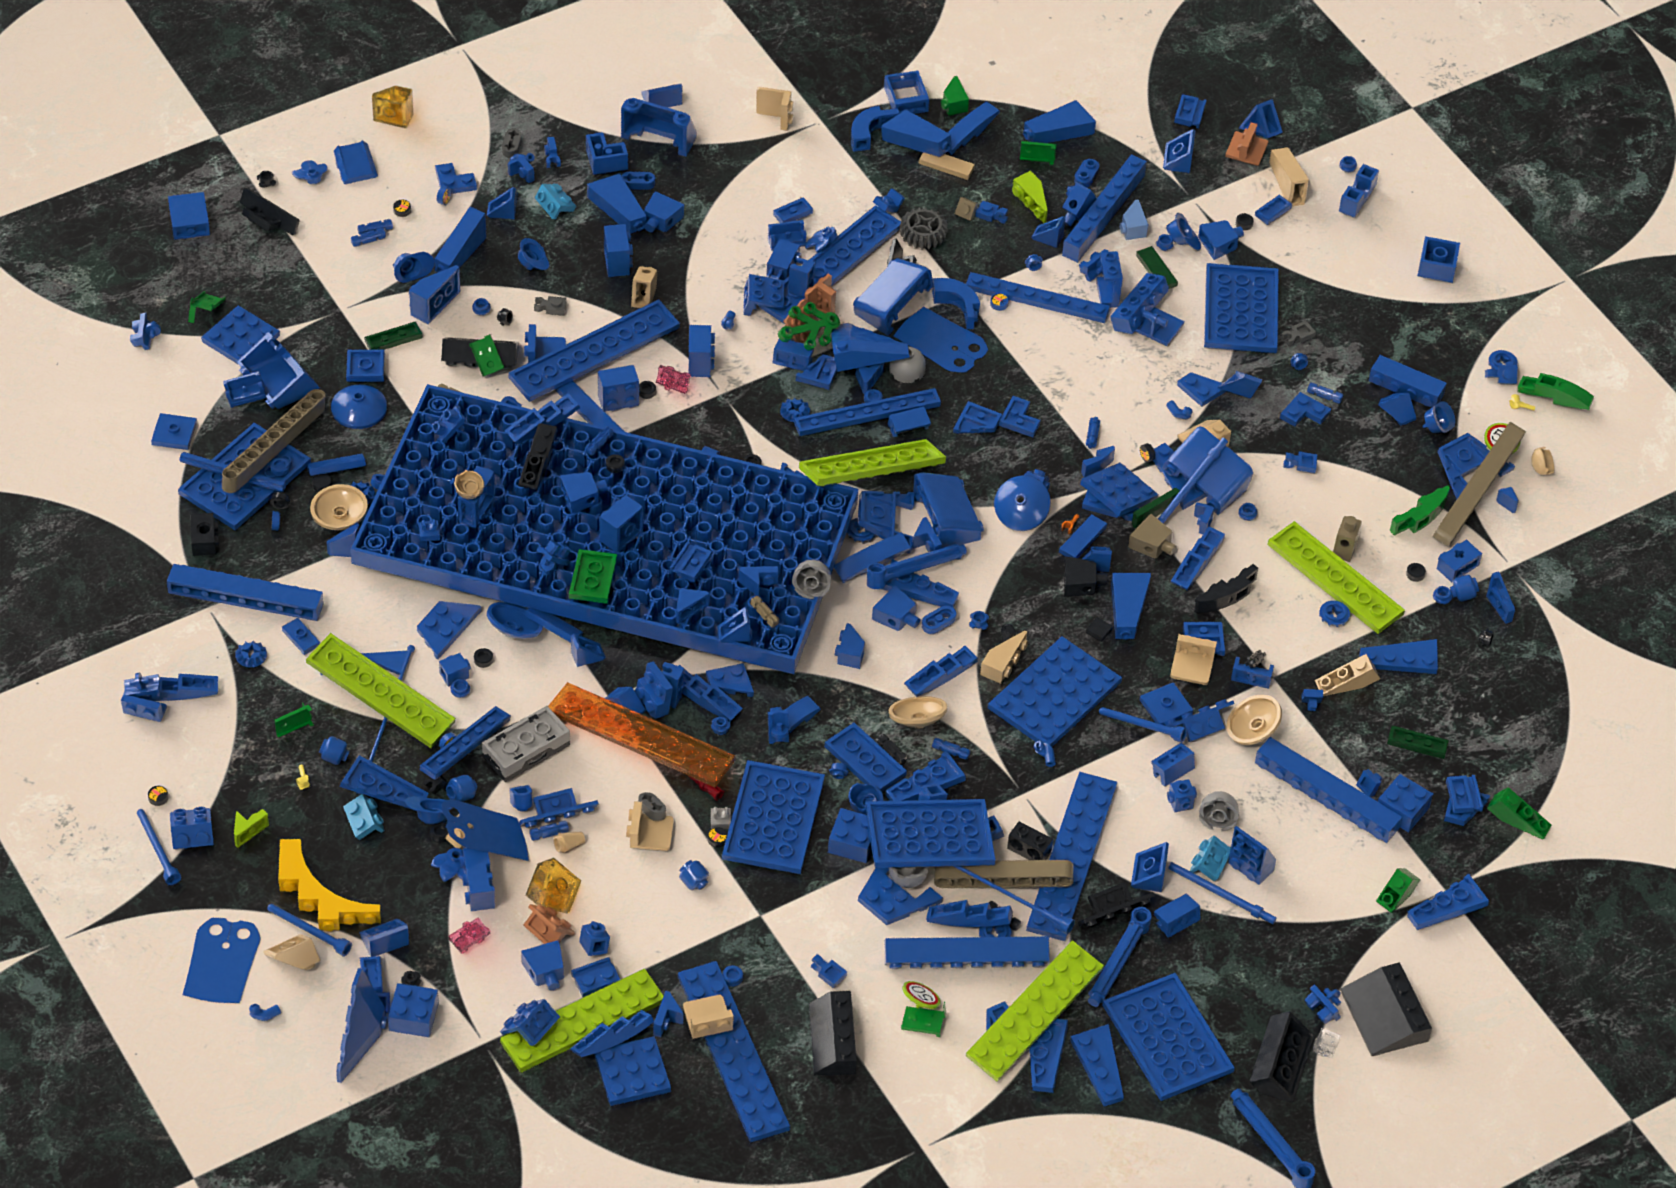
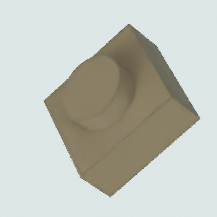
[955,197,978,221]

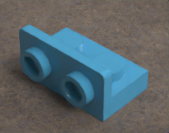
[1190,836,1231,881]

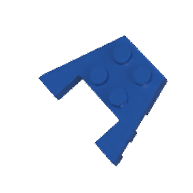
[1438,433,1515,499]
[858,491,915,554]
[858,867,943,925]

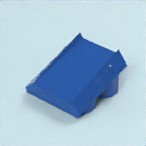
[333,140,378,184]

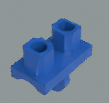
[1079,249,1109,282]
[130,313,161,350]
[431,405,466,443]
[536,540,571,571]
[124,672,160,698]
[768,707,789,744]
[1304,985,1341,1024]

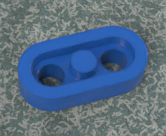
[1074,159,1099,187]
[922,605,956,634]

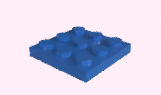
[201,305,280,363]
[1080,462,1159,517]
[594,1036,671,1106]

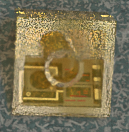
[372,85,413,129]
[526,858,581,914]

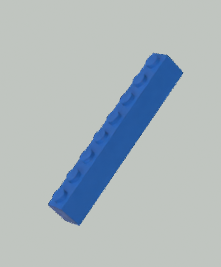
[1062,155,1147,263]
[167,564,324,621]
[1255,737,1402,843]
[884,937,1049,969]

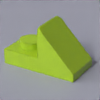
[234,809,269,848]

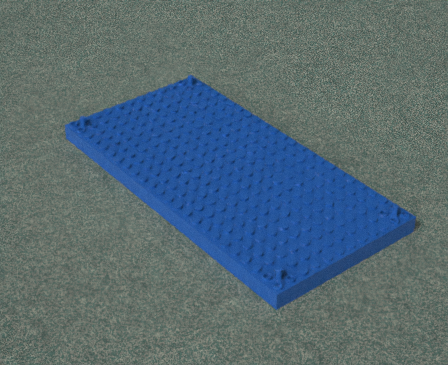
[350,384,858,674]

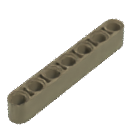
[934,860,1074,888]

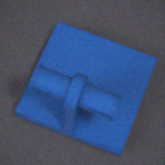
[1135,308,1185,346]

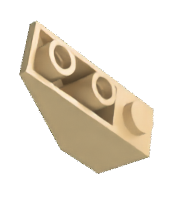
[980,631,1029,684]
[1315,654,1380,696]

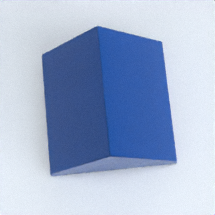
[641,83,682,108]
[1163,129,1195,173]
[1131,842,1169,892]
[359,919,409,957]

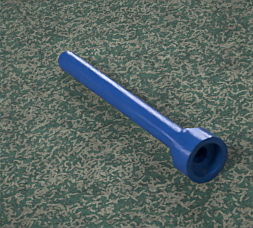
[1099,707,1187,743]
[137,809,181,885]
[267,904,352,957]

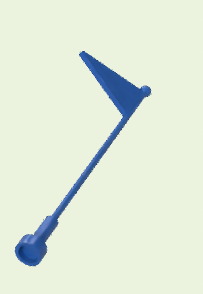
[354,645,415,794]
[953,866,1075,934]

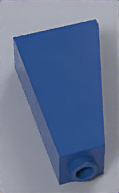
[1023,100,1096,143]
[881,109,952,157]
[587,174,646,233]
[434,206,486,272]
[1111,573,1151,639]

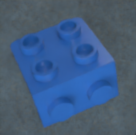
[524,324,566,363]
[170,806,214,849]

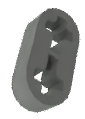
[502,128,521,158]
[638,792,666,821]

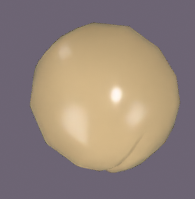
[1531,447,1555,475]
[454,470,484,499]

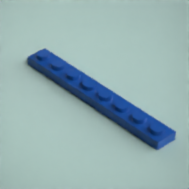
[966,272,1110,323]
[794,388,941,436]

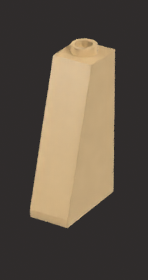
[1269,148,1309,206]

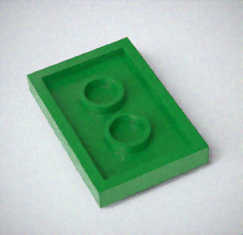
[569,549,617,603]

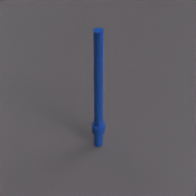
[1158,437,1228,524]
[1168,862,1277,924]

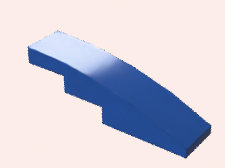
[947,101,1000,155]
[505,393,580,444]
[1171,526,1225,591]
[834,532,911,583]
[904,646,978,697]
[679,665,743,722]
[142,673,218,701]
[926,900,1013,927]
[570,1010,654,1057]

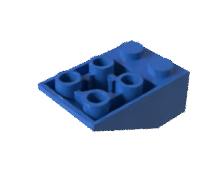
[1228,826,1276,885]

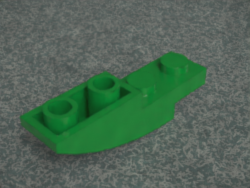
[1517,373,1594,410]
[1390,485,1450,536]

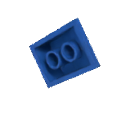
[409,265,460,324]

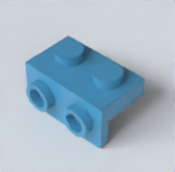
[535,183,576,219]
[343,794,385,840]

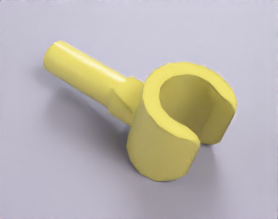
[1509,394,1535,411]
[296,765,310,790]

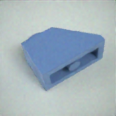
[1120,200,1148,240]

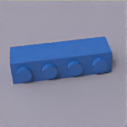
[1369,355,1447,408]

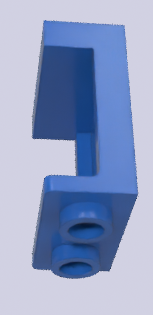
[168,192,210,240]
[1096,251,1123,308]

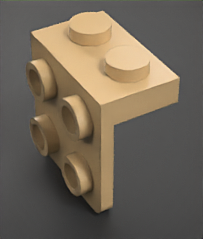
[756,87,794,131]
[1170,634,1217,685]
[626,801,673,851]
[683,995,733,1039]

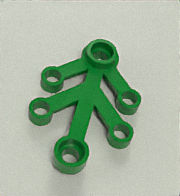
[778,302,840,351]

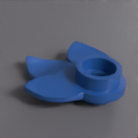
[292,160,328,184]
[805,227,837,253]
[431,848,465,882]

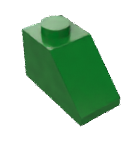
[941,76,969,116]

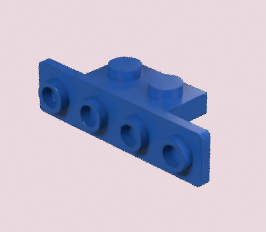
[1164,699,1235,742]
[519,788,599,828]

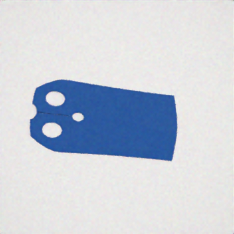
[894,307,988,372]
[441,799,529,861]
[182,918,260,1003]

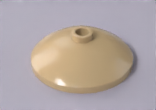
[310,484,368,530]
[1227,695,1282,745]
[889,696,947,728]

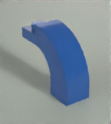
[851,106,899,152]
[932,278,980,329]

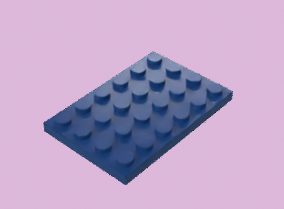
[1204,263,1278,353]
[178,423,311,530]
[988,636,1122,747]
[722,760,825,874]
[866,799,996,868]
[1102,973,1234,1101]

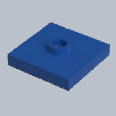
[346,350,385,382]
[151,413,197,450]
[1140,682,1193,725]

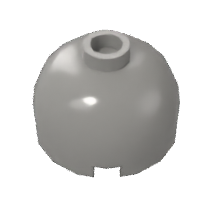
[889,347,926,383]
[792,559,831,599]
[1199,791,1239,831]
[889,867,929,888]

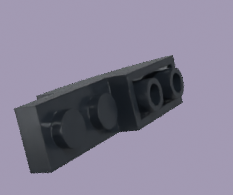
[518,423,557,490]
[1194,564,1259,614]

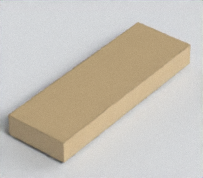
[919,152,975,180]

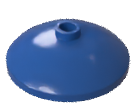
[331,385,387,429]
[994,476,1051,531]
[487,602,543,639]

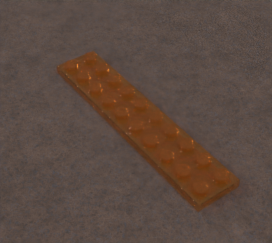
[548,682,736,787]

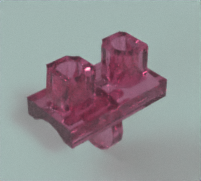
[656,365,691,394]
[448,917,491,954]

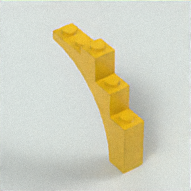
[278,839,381,932]

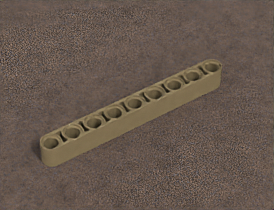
[222,389,325,493]
[1433,422,1526,547]

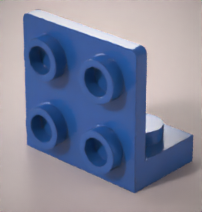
[743,274,784,316]
[500,999,560,1046]

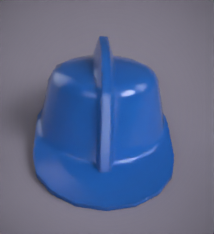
[1166,212,1201,250]
[518,238,550,270]
[393,252,434,283]
[1422,401,1455,433]
[405,796,453,824]

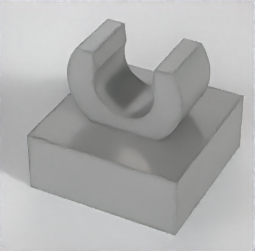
[710,807,731,829]

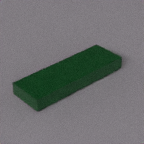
[1136,246,1178,289]
[364,321,423,350]
[1132,488,1180,529]
[1387,725,1449,759]

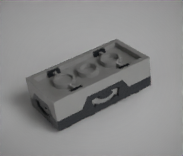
[482,706,570,783]

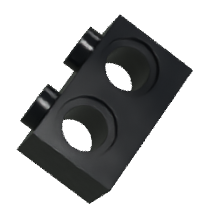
[1007,821,1053,860]

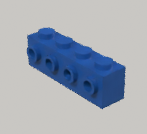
[1110,273,1169,334]

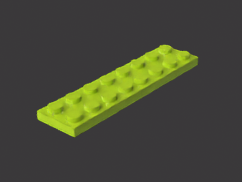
[799,439,946,486]
[1267,521,1405,634]
[306,633,456,748]
[966,940,1104,1082]
[500,968,664,1073]

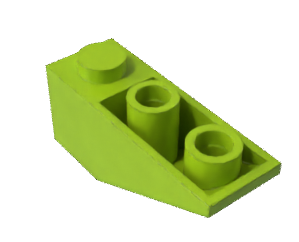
[1012,171,1048,223]

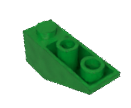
[1487,787,1552,840]

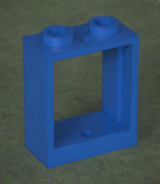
[884,70,929,114]
[458,466,495,528]

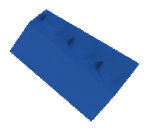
[459,848,495,911]

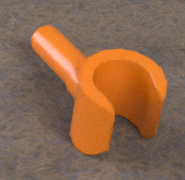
[1062,514,1079,535]

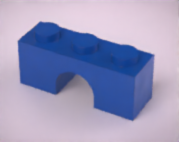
[1339,164,1379,218]

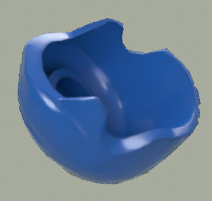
[849,783,883,814]

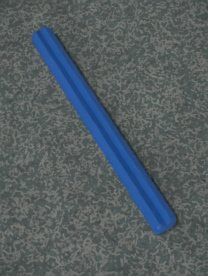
[179,452,286,492]

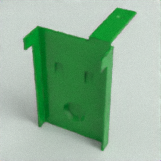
[1020,141,1056,165]
[188,291,226,323]
[469,334,504,377]
[275,702,314,738]
[901,1001,946,1037]

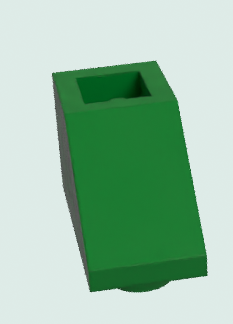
[1376,868,1421,913]

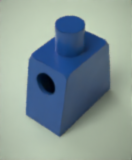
[1062,182,1097,227]
[644,191,684,232]
[1198,220,1244,260]
[560,472,607,514]
[872,586,920,631]
[521,940,564,991]

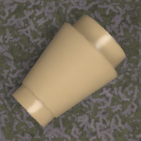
[553,832,585,853]

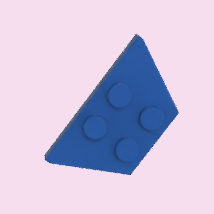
[417,601,481,659]

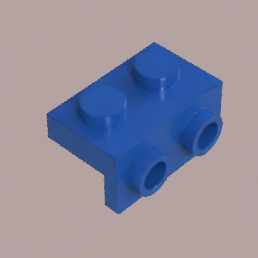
[121,694,167,722]

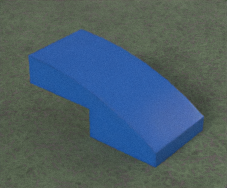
[1081,446,1115,477]
[785,696,821,732]

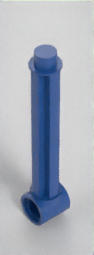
[867,543,967,589]
[1088,907,1152,1007]
[1230,1089,1315,1188]

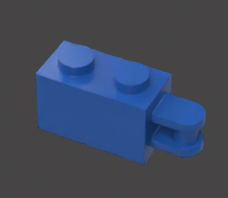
[766,239,802,281]

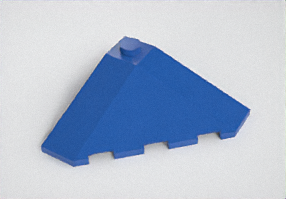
[831,323,910,372]
[336,968,388,1083]

